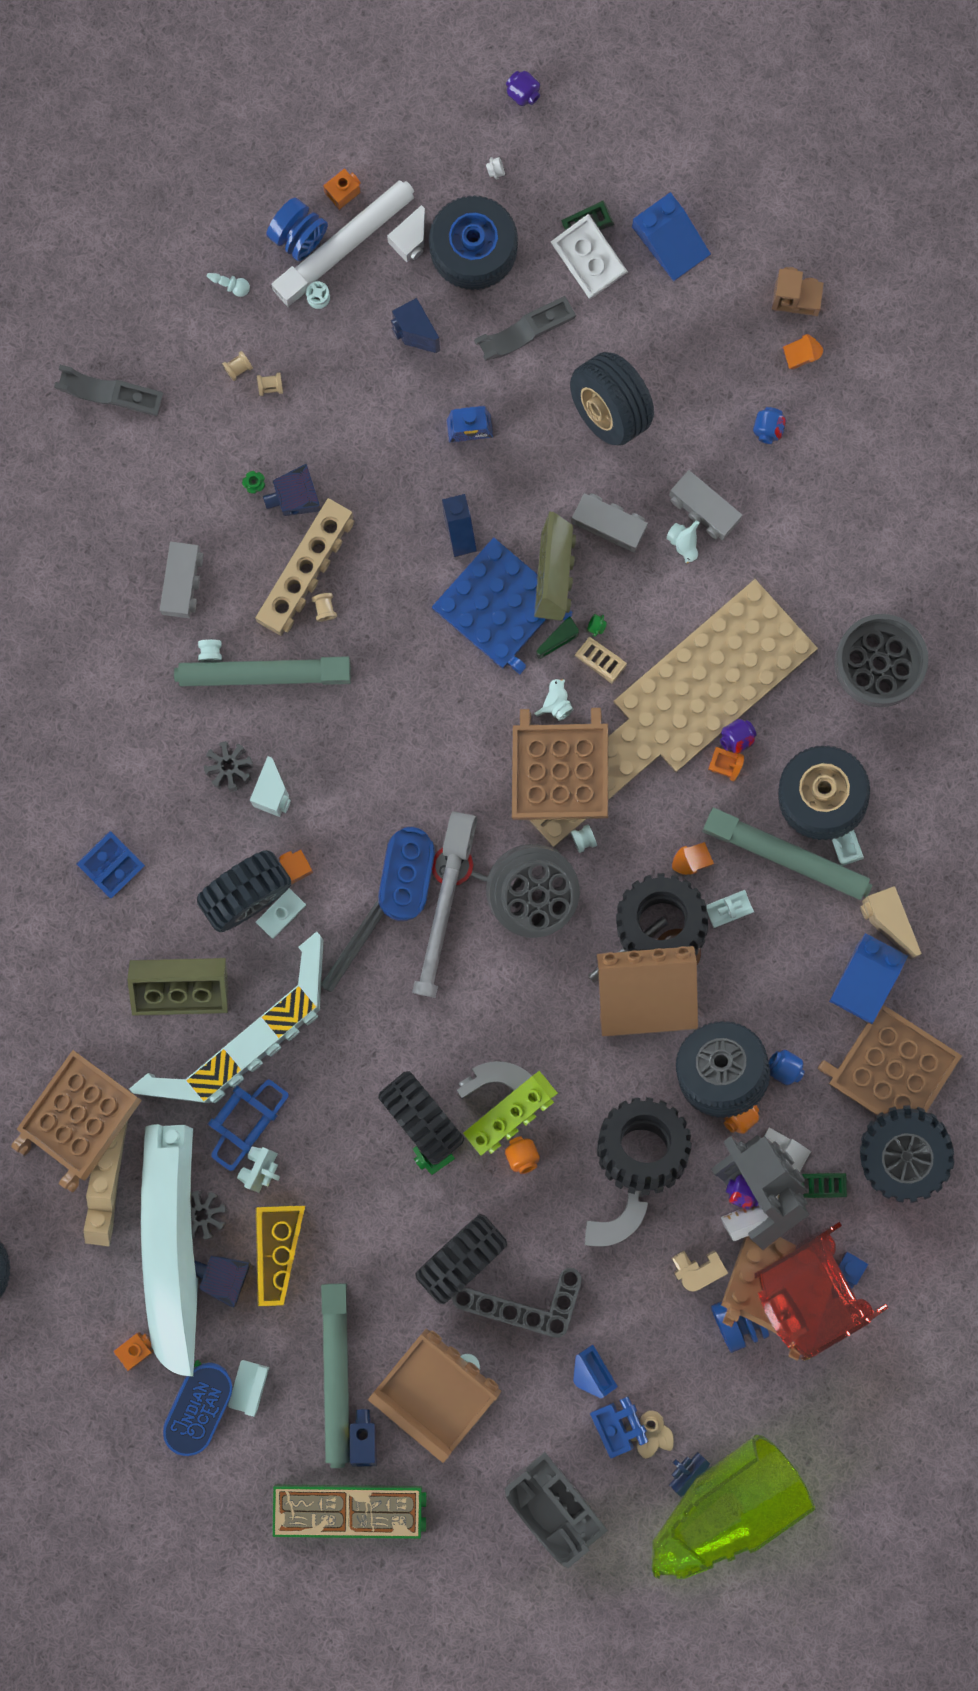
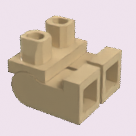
[672,1250,728,1291]

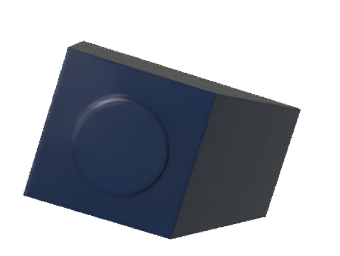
[442,494,477,557]

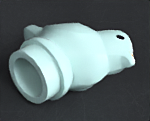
[667,520,700,563]
[535,679,573,721]

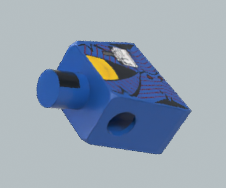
[447,406,493,443]

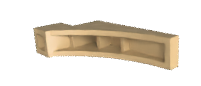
[83,1121,128,1246]

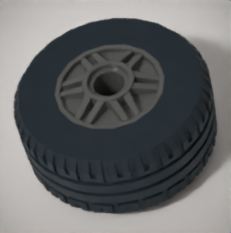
[676,1021,770,1118]

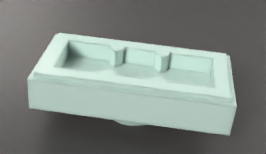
[832,830,864,866]
[256,888,306,939]

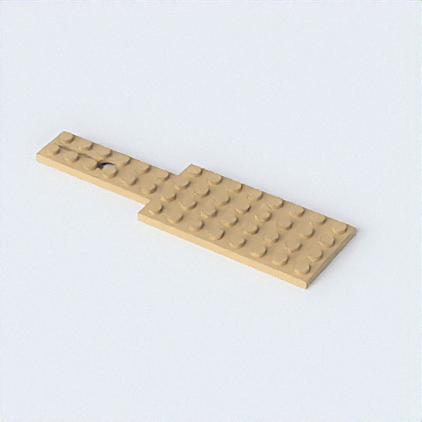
[530,579,818,848]

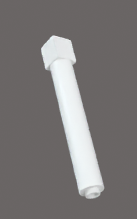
[271,180,414,307]

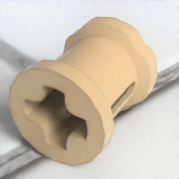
[222,351,253,381]
[257,373,283,396]
[312,593,337,622]

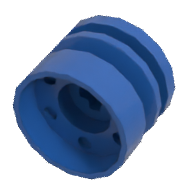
[266,197,328,261]
[711,1300,770,1353]

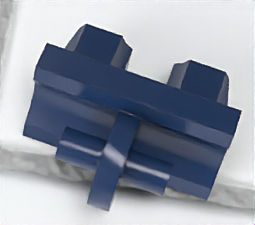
[669,1452,715,1500]

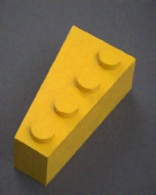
[255,1206,305,1306]

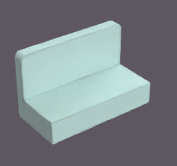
[228,1360,269,1417]

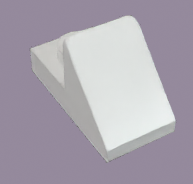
[764,1128,811,1172]

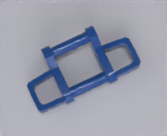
[208,1080,289,1171]

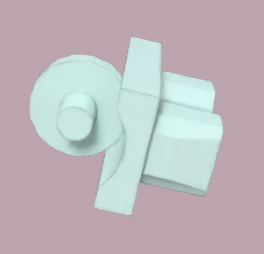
[707,890,754,928]
[237,1147,280,1193]

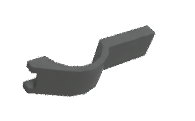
[474,296,576,361]
[54,364,163,416]

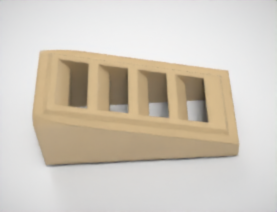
[575,637,627,684]

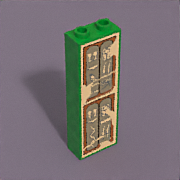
[273,1484,427,1539]

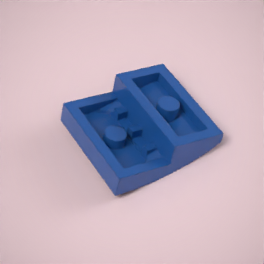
[76,831,145,899]

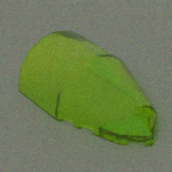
[651,1435,816,1579]

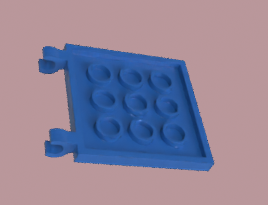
[432,537,573,674]

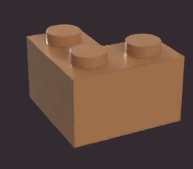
[772,267,824,316]

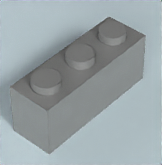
[669,470,742,541]
[571,493,648,553]
[160,542,204,619]

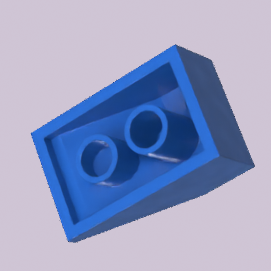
[632,192,711,281]
[829,933,908,1024]

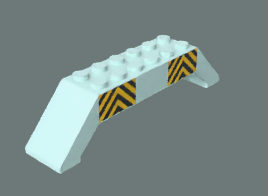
[129,932,323,1103]

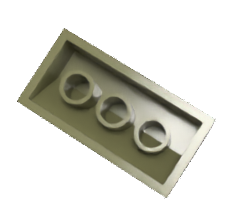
[534,511,576,621]
[127,958,228,1016]

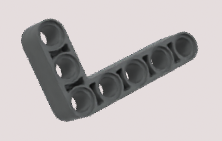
[452,1268,581,1338]

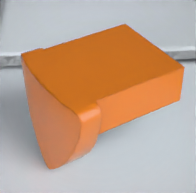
[783,334,823,369]
[708,747,744,781]
[672,842,714,875]

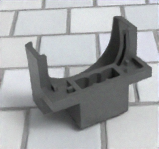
[711,1135,810,1250]
[505,1451,608,1568]

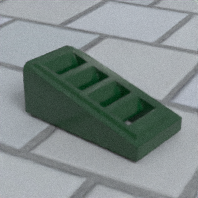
[561,201,615,231]
[536,616,579,659]
[802,1173,847,1198]

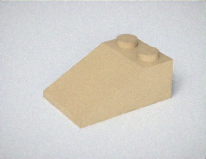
[860,886,921,959]

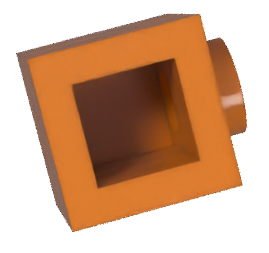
[323,168,361,210]
[279,850,313,885]
[113,1332,154,1371]

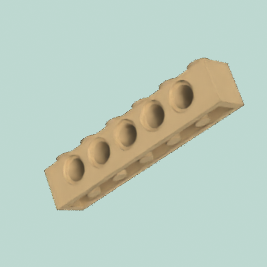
[255,498,355,636]

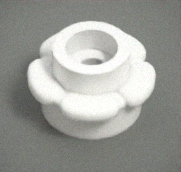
[486,157,505,179]

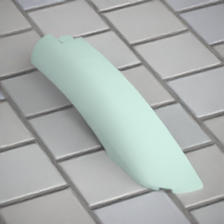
[141,1124,198,1376]

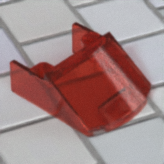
[754,1222,888,1361]

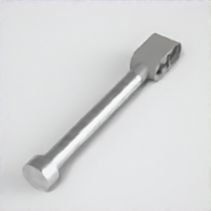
[412,811,477,998]

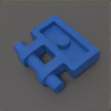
[590,1396,649,1459]

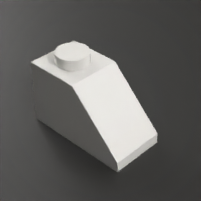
[387,205,425,262]

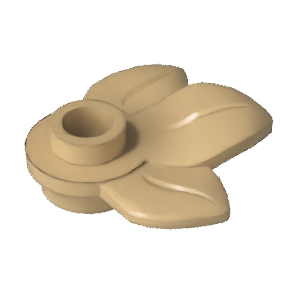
[626,1411,674,1459]

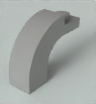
[457,1061,532,1099]
[584,1191,648,1246]

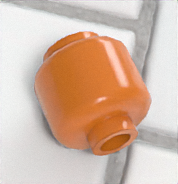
[724,1105,759,1134]
[505,1136,540,1174]

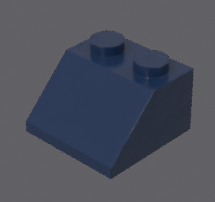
[390,298,440,353]

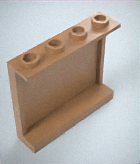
[597,946,698,1037]
[368,1329,501,1463]

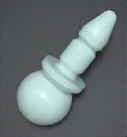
[207,273,250,297]

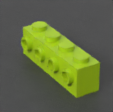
[463,1071,558,1156]

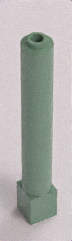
[174,657,351,687]
[702,807,872,900]
[321,1283,350,1468]

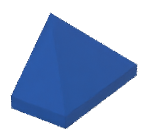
[573,1345,618,1398]

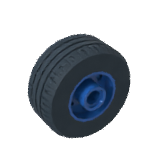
[429,195,518,290]

